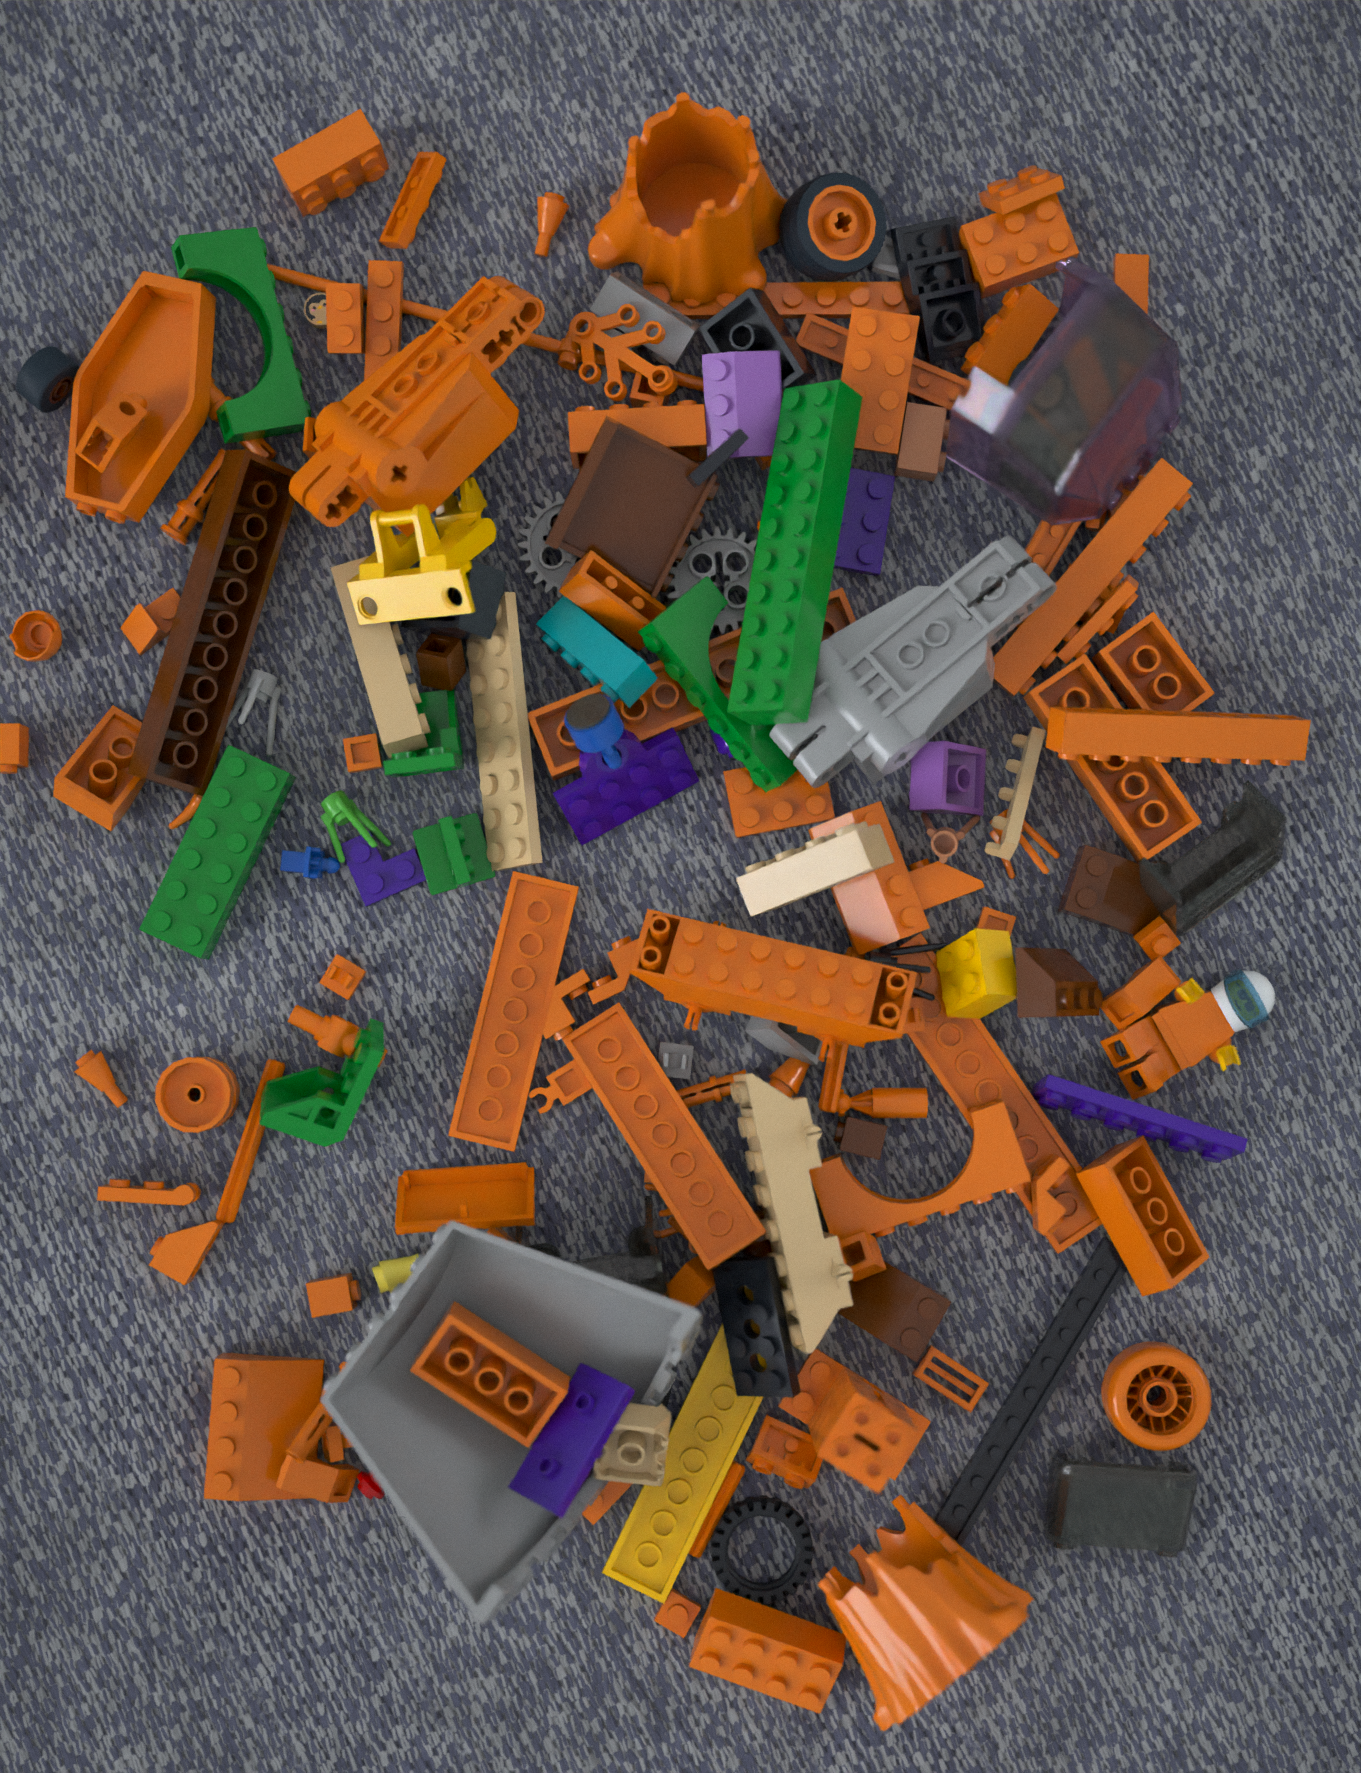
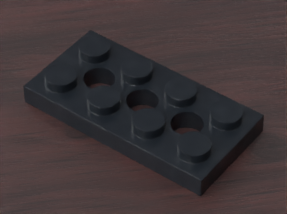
[712,1257,801,1397]

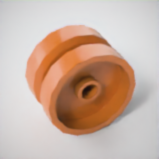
[155,1056,240,1133]

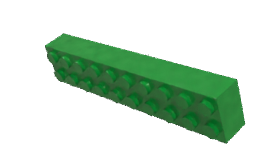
[727,379,862,725]

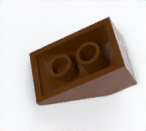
[1058,845,1175,936]
[837,1260,951,1362]

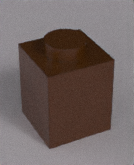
[416,633,466,691]
[833,1115,888,1160]

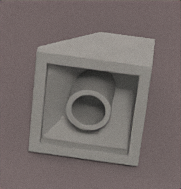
[745,1016,823,1065]

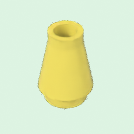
[372,1253,419,1294]

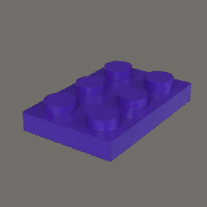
[834,468,895,576]

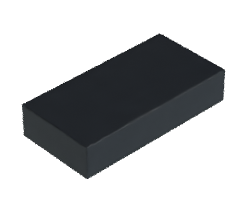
[685,428,749,488]

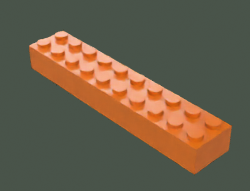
[528,587,856,781]

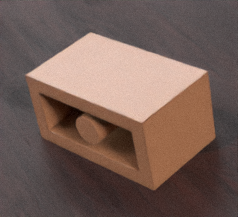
[894,402,951,482]

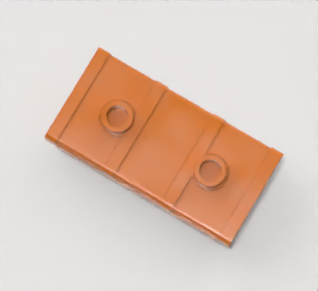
[395,1162,535,1235]

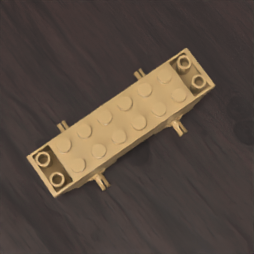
[730,1073,853,1354]

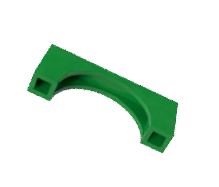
[171,227,311,444]
[638,576,798,792]

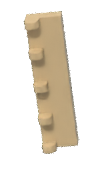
[985,727,1046,860]

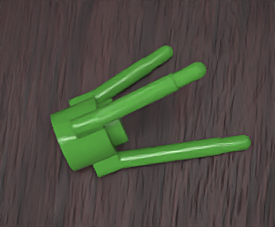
[320,790,391,863]

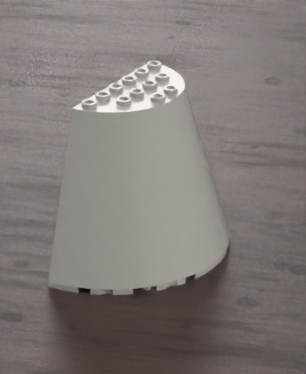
[320,1220,703,1625]

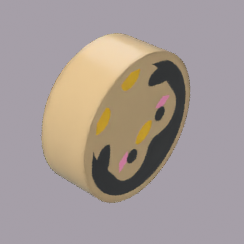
[304,293,327,329]

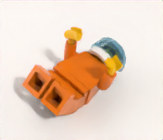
[1100,968,1275,1100]

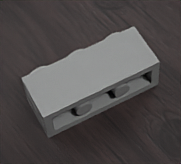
[590,271,700,366]

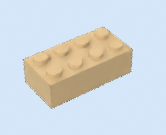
[736,821,894,917]

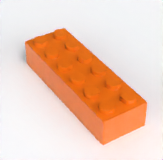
[1023,654,1202,864]

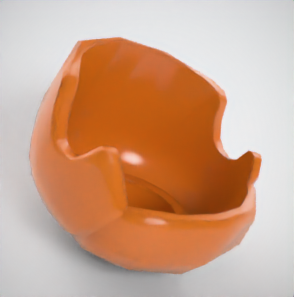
[9,610,62,662]

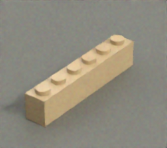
[331,556,431,758]

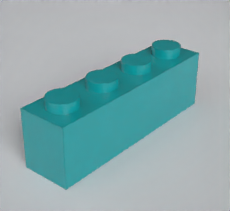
[536,595,658,708]

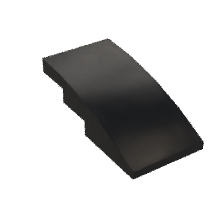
[890,216,985,363]

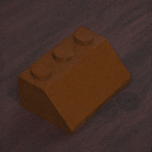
[1015,948,1102,1018]

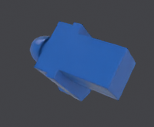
[280,846,340,879]

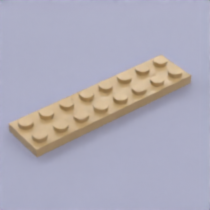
[466,592,543,871]

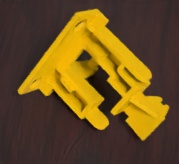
[347,477,496,625]

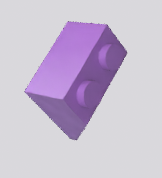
[909,741,986,816]

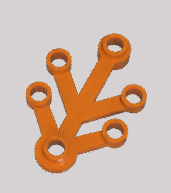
[569,304,678,401]

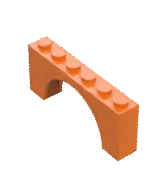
[809,1098,1031,1241]

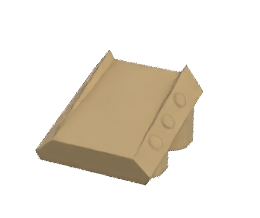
[593,1403,671,1486]

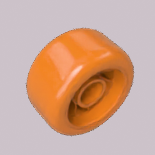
[1101,1341,1212,1451]

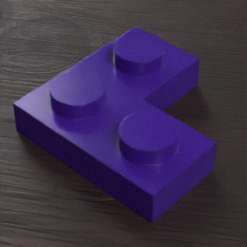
[341,831,426,907]

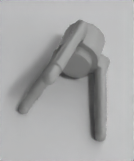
[225,669,282,757]

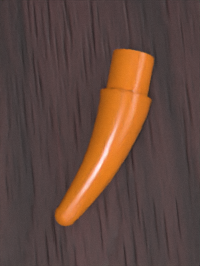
[169,795,203,829]

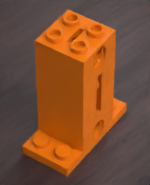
[778,1348,931,1494]

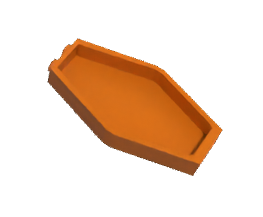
[65,271,216,524]

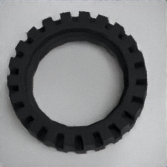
[711,1495,813,1605]

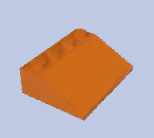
[204,1353,325,1501]

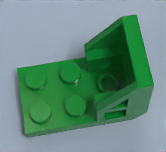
[383,689,464,777]
[259,1018,384,1147]

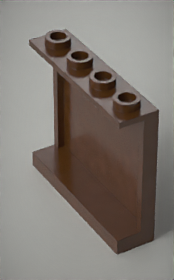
[545,415,720,599]

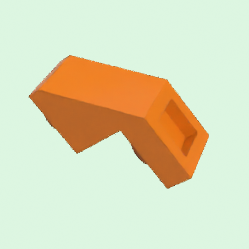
[588,936,638,1005]
[1100,955,1181,1030]
[542,969,591,1041]
[1031,1154,1070,1236]
[275,1454,360,1503]

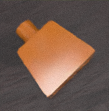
[74,391,148,473]

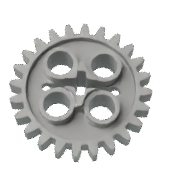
[518,491,580,599]
[668,526,757,636]

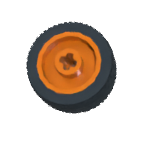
[779,172,887,281]

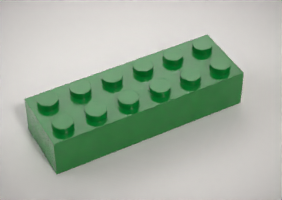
[139,745,296,960]

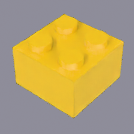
[936,928,1017,1019]

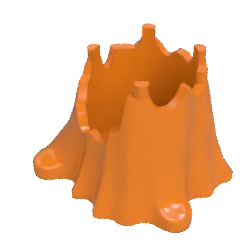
[588,92,787,303]
[817,1494,1034,1731]

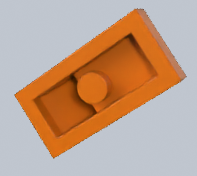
[120,587,181,655]

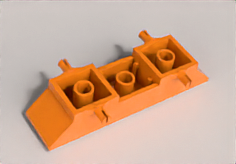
[629,909,917,1063]

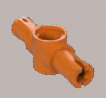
[287,1004,388,1068]

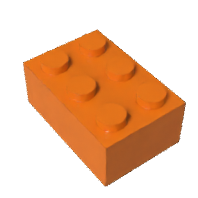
[272,108,389,217]
[958,193,1079,299]
[1092,611,1215,711]

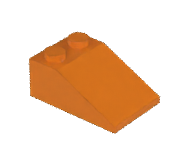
[53,705,146,831]

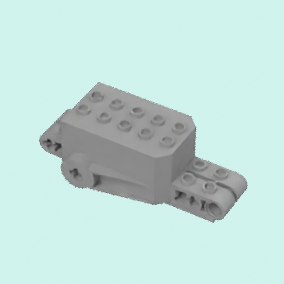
[770,535,1057,788]

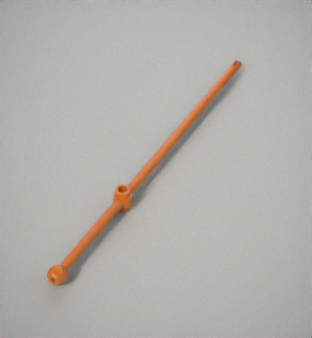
[267,263,704,392]

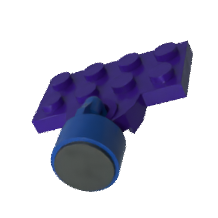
[553,694,699,846]

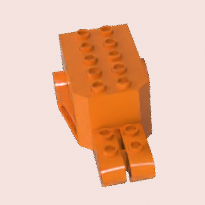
[289,276,545,537]

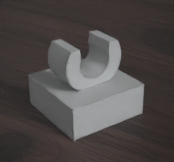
[658,1042,694,1079]

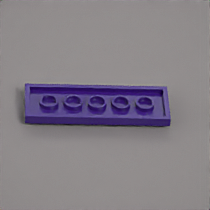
[1031,1074,1248,1163]

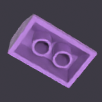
[702,351,782,459]

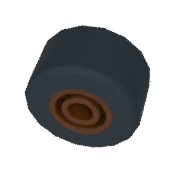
[16,346,79,413]

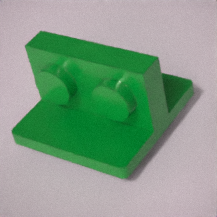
[413,813,495,895]

